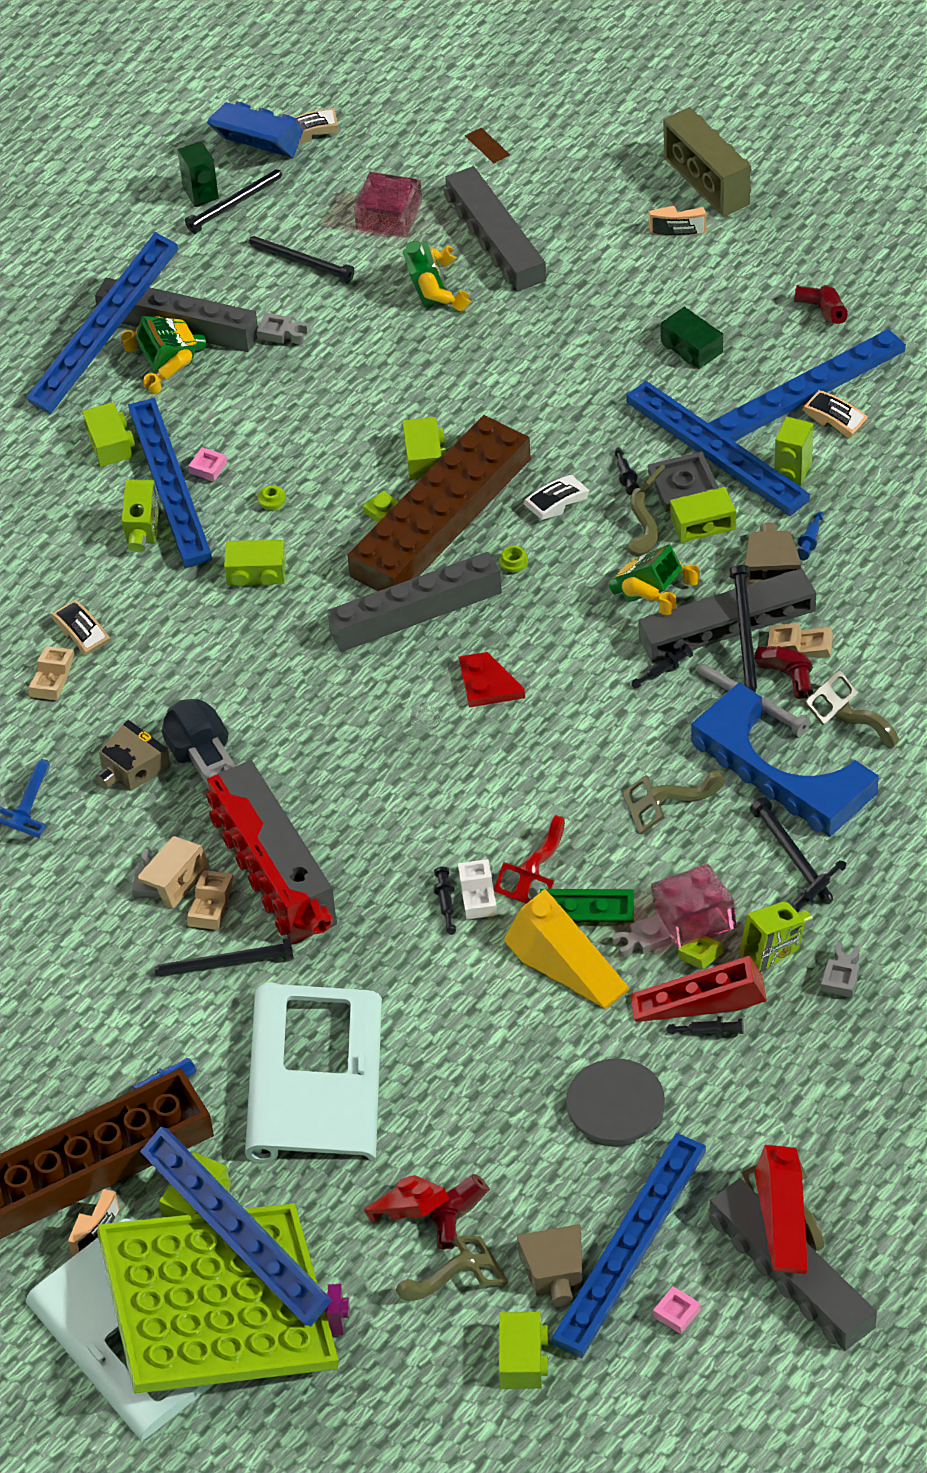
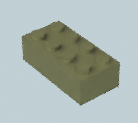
[663,107,752,217]

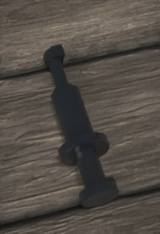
[614,446,640,495]
[631,643,693,688]
[791,860,846,912]
[434,866,456,935]
[666,1016,744,1038]

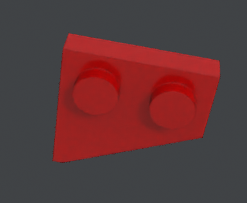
[458,652,525,708]
[364,1175,450,1221]

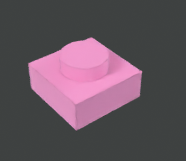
[188,447,228,482]
[653,1287,701,1334]

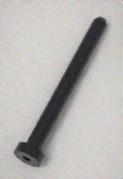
[185,169,282,234]
[249,236,355,284]
[729,565,757,692]
[750,797,833,904]
[155,938,294,977]

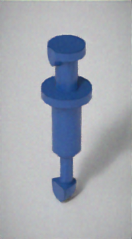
[797,511,824,561]

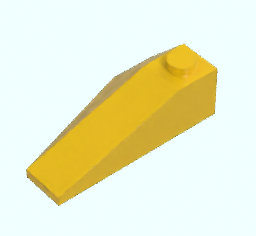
[503,889,630,1009]

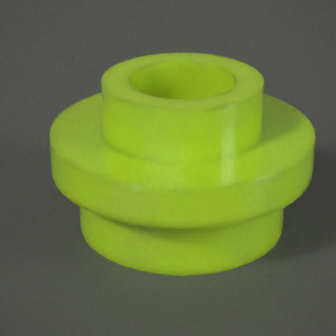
[257,485,286,511]
[499,545,528,573]

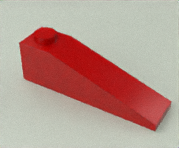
[631,956,767,1022]
[754,1145,808,1274]

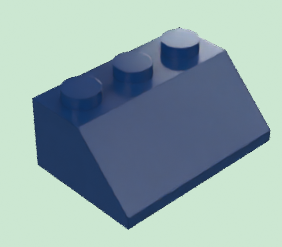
[207,101,304,158]

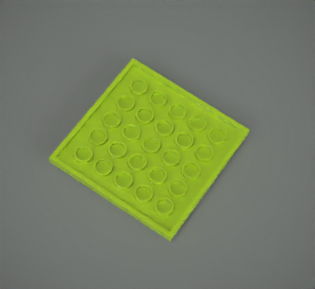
[97,1203,339,1394]

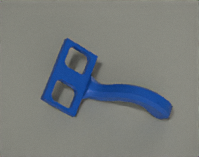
[0,759,50,838]

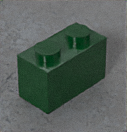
[177,141,219,207]
[661,306,723,369]

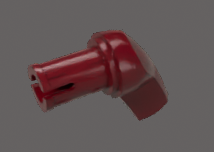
[794,285,848,324]
[754,646,813,699]
[429,1174,490,1250]

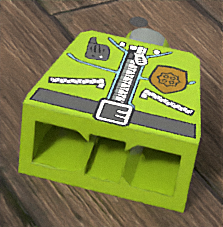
[122,479,161,552]
[739,901,813,972]

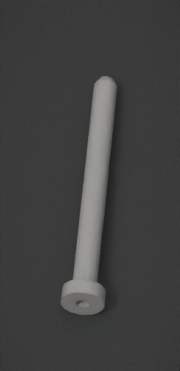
[697,664,810,737]

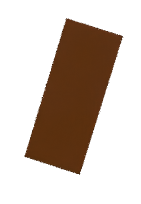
[465,127,510,163]

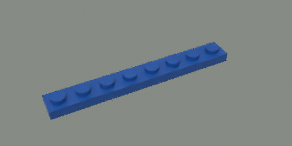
[26,232,179,415]
[709,329,906,441]
[626,381,810,516]
[128,398,212,568]
[140,1127,333,1326]
[552,1133,706,1358]

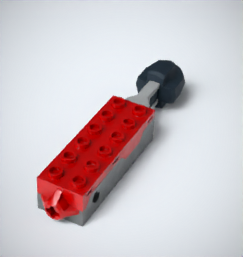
[161,699,337,944]

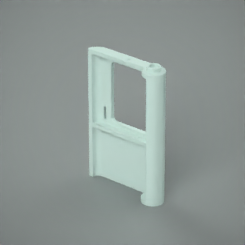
[245,982,382,1162]
[26,1218,214,1442]

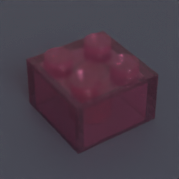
[354,172,422,238]
[651,864,737,948]

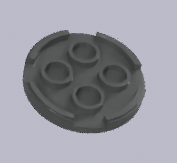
[567,1058,665,1147]

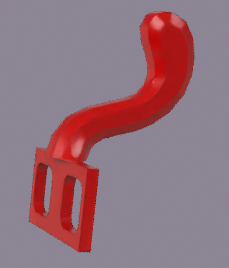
[494,815,565,904]

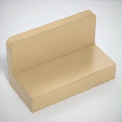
[138,836,210,909]

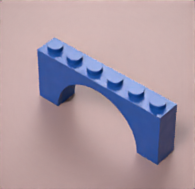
[691,682,879,837]

